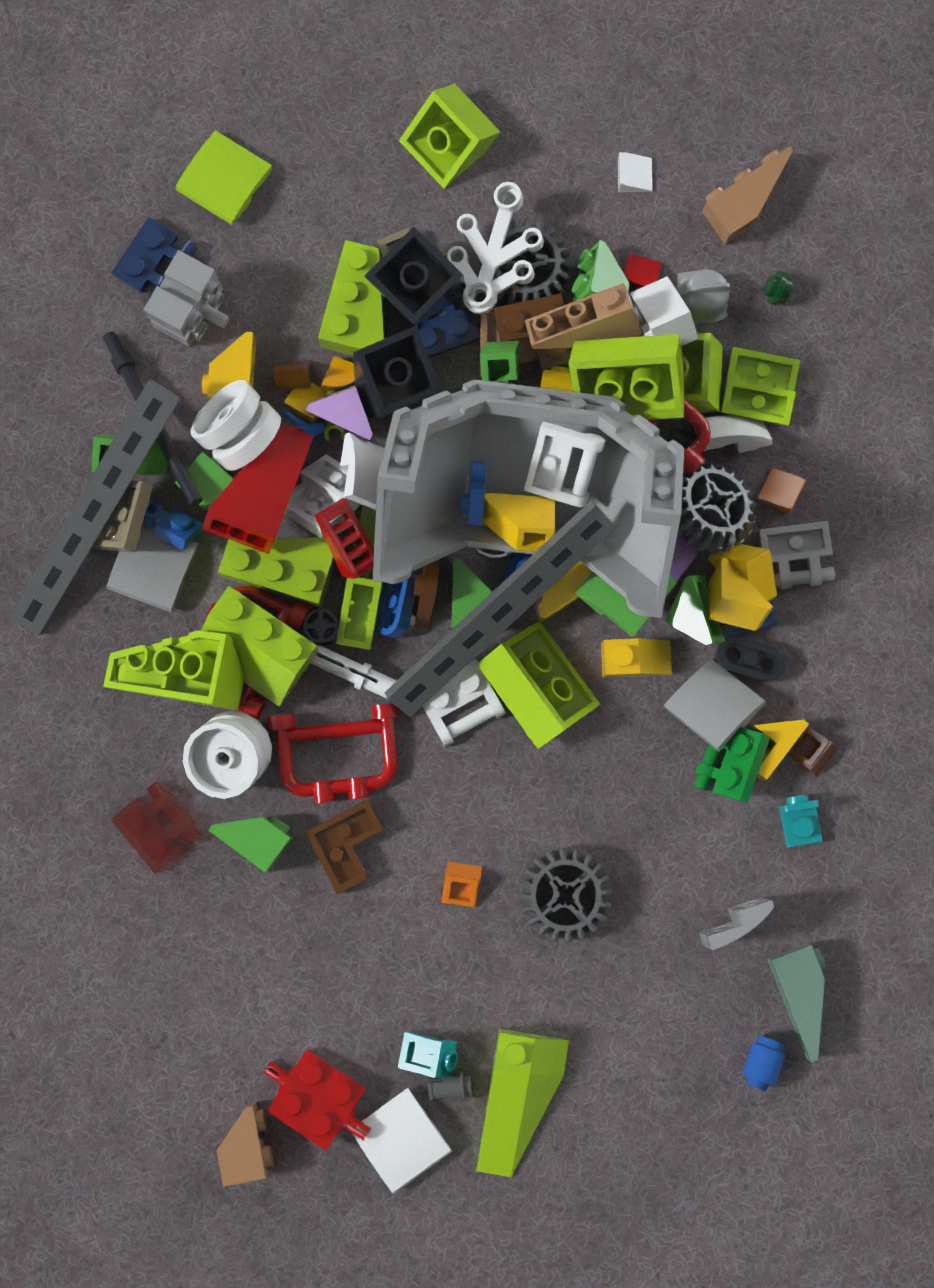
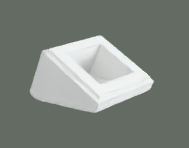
[618,152,652,192]

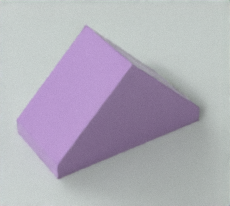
[306,386,373,440]

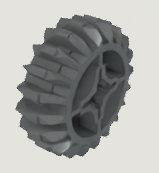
[480,217,572,305]
[677,461,757,555]
[517,847,613,943]

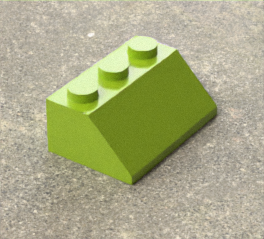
[569,334,684,420]
[201,586,320,707]
[477,621,601,749]

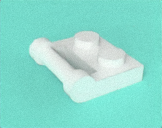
[524,421,605,507]
[423,659,506,747]

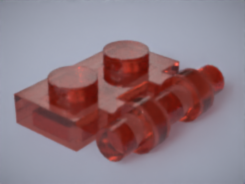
[110,781,201,873]

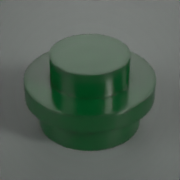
[764,271,793,305]

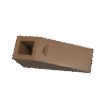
[702,147,793,245]
[525,283,642,349]

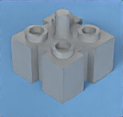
[143,250,229,347]

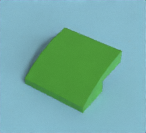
[575,572,677,637]

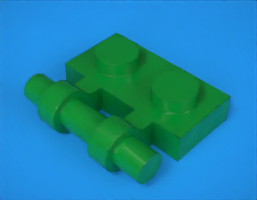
[694,727,770,804]

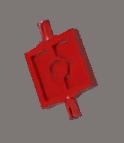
[263,1050,372,1151]

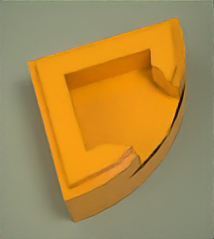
[321,356,355,392]

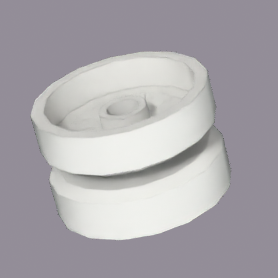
[190,380,281,471]
[183,711,272,799]

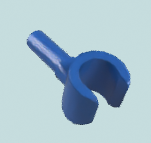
[282,408,325,445]

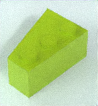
[318,240,385,356]
[218,537,340,608]

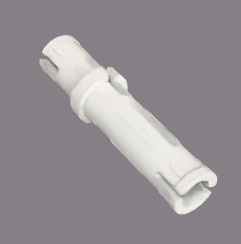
[306,638,397,700]

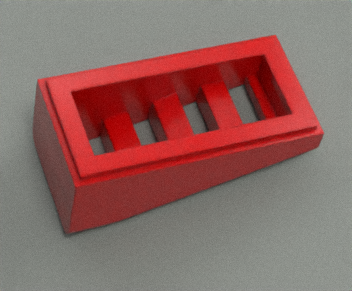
[314,498,374,579]

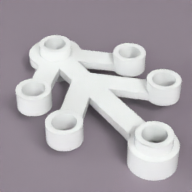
[447,182,544,314]

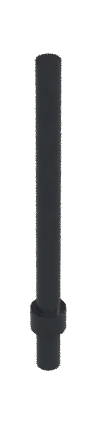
[103,332,203,506]

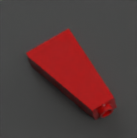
[202,423,314,554]

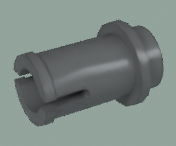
[428,1072,473,1101]

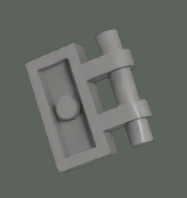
[757,521,835,590]

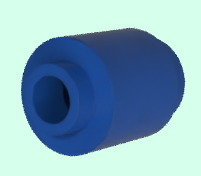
[742,1035,787,1091]

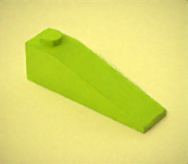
[103,630,245,711]
[476,1028,569,1177]

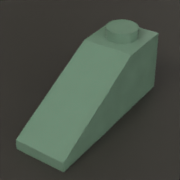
[767,943,826,1063]

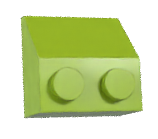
[399,84,500,189]
[681,333,723,413]

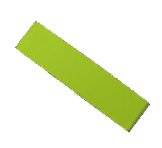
[336,506,384,650]

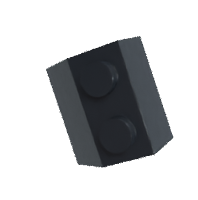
[364,227,465,326]
[353,325,442,418]

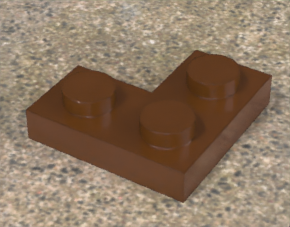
[493,294,572,369]
[305,799,384,894]

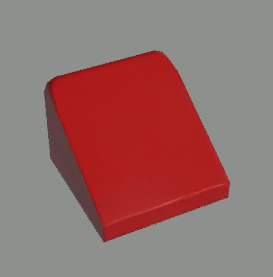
[624,253,662,290]

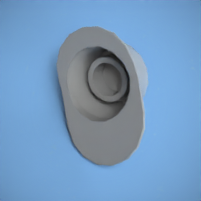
[676,269,730,325]

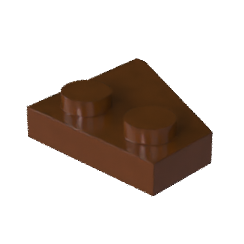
[413,558,441,628]

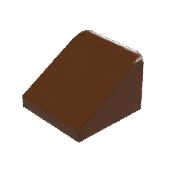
[274,360,311,389]
[787,726,837,777]

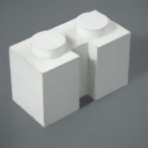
[630,276,699,346]

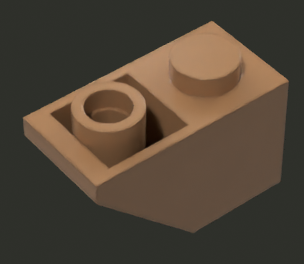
[217,1101,274,1187]

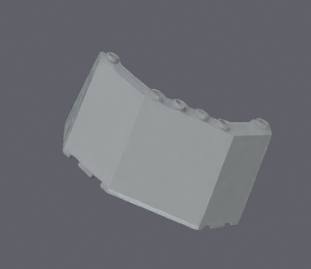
[373,379,684,618]

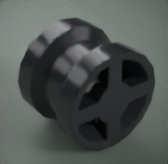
[303,608,339,645]

